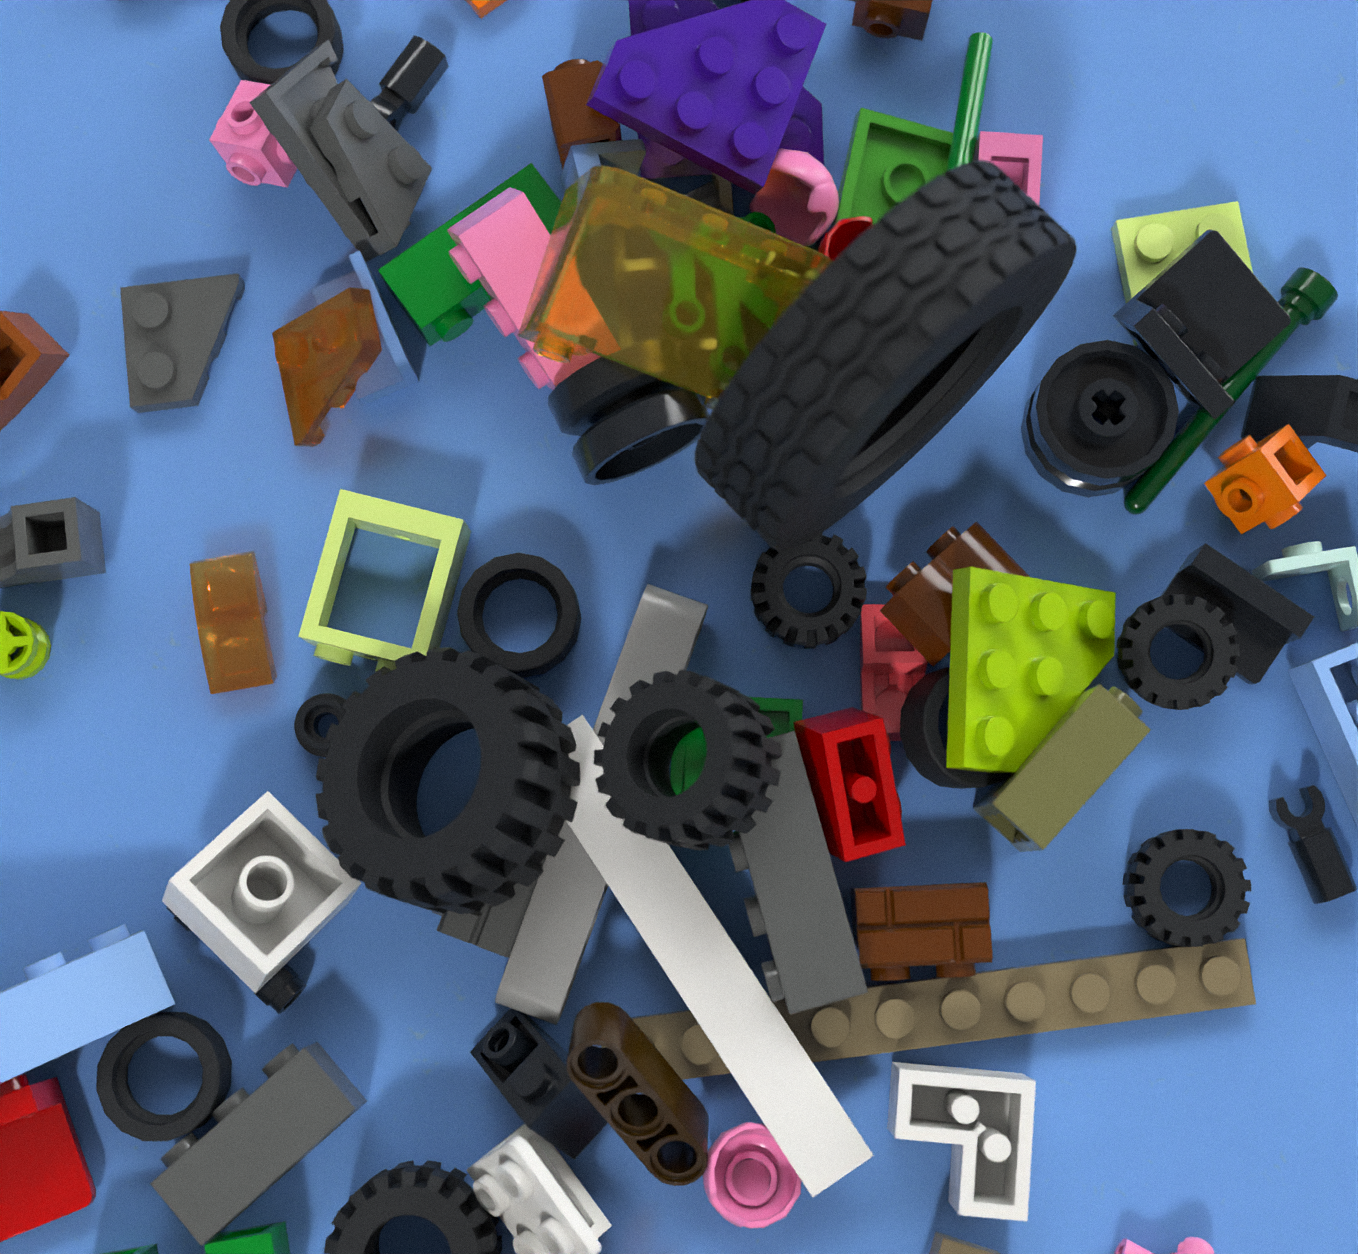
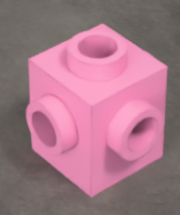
[209,80,297,188]

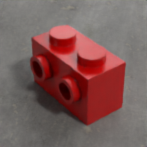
[793,707,906,862]

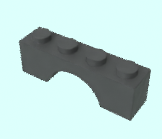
[0,497,106,588]

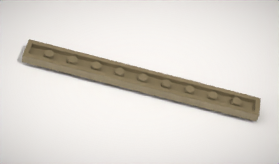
[601,938,1256,1080]

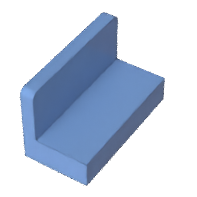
[311,250,419,406]

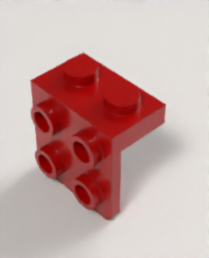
[0,1074,96,1242]

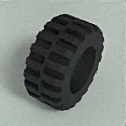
[316,647,580,914]

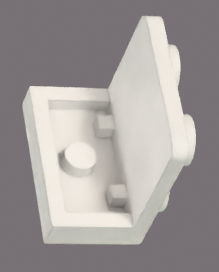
[466,1123,612,1254]

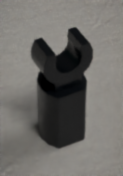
[370,36,448,131]
[1269,785,1357,904]

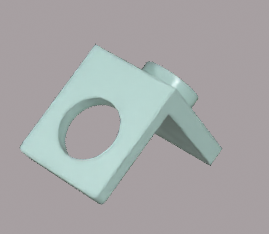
[1252,541,1358,631]

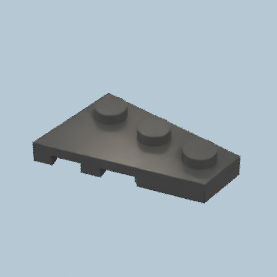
[249,39,411,262]

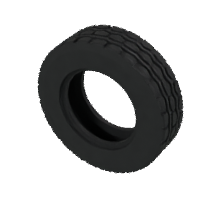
[694,160,1077,551]

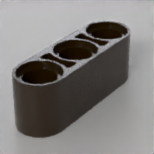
[567,1002,709,1186]

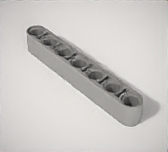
[495,584,708,1025]

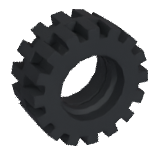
[1116,594,1240,710]
[1122,829,1251,947]

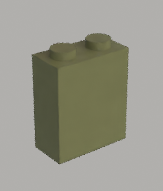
[973,684,1151,852]

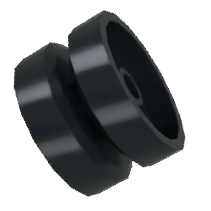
[548,338,709,485]
[1021,340,1179,497]

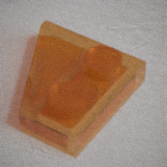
[272,287,382,447]

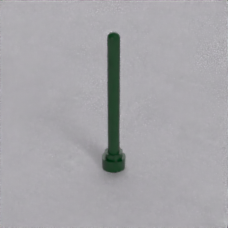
[1124,267,1338,515]

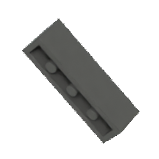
[728,731,868,1014]

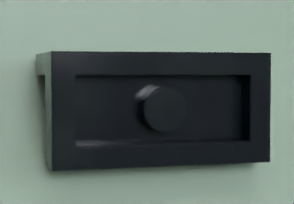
[1160,543,1314,685]

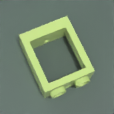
[298,489,471,672]

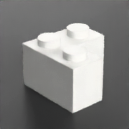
[887,1062,1036,1221]

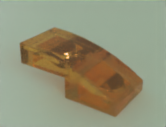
[189,551,277,694]

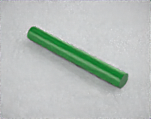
[946,32,993,171]

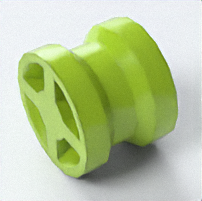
[0,611,51,680]

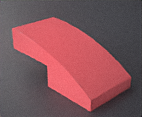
[860,604,928,741]

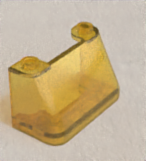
[518,166,833,411]

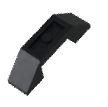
[1240,375,1358,453]

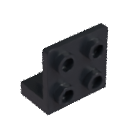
[1113,229,1291,419]

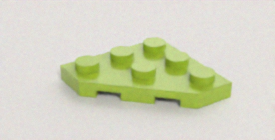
[946,567,1116,773]

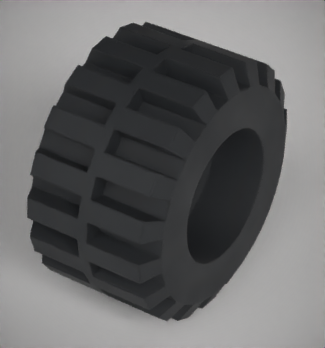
[594,670,781,850]
[324,1160,502,1254]

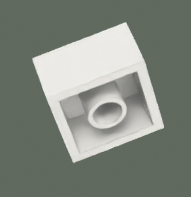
[162,791,361,993]

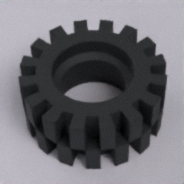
[750,532,867,649]

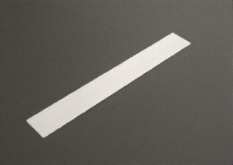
[567,715,874,1198]

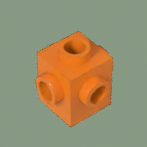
[1204,424,1327,534]

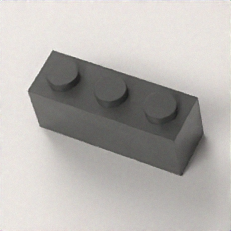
[150,1042,367,1246]

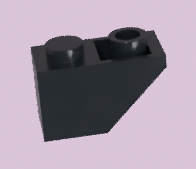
[470,1008,608,1160]

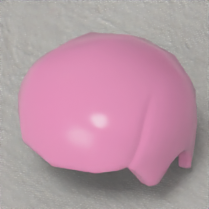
[750,148,839,251]
[703,1122,802,1228]

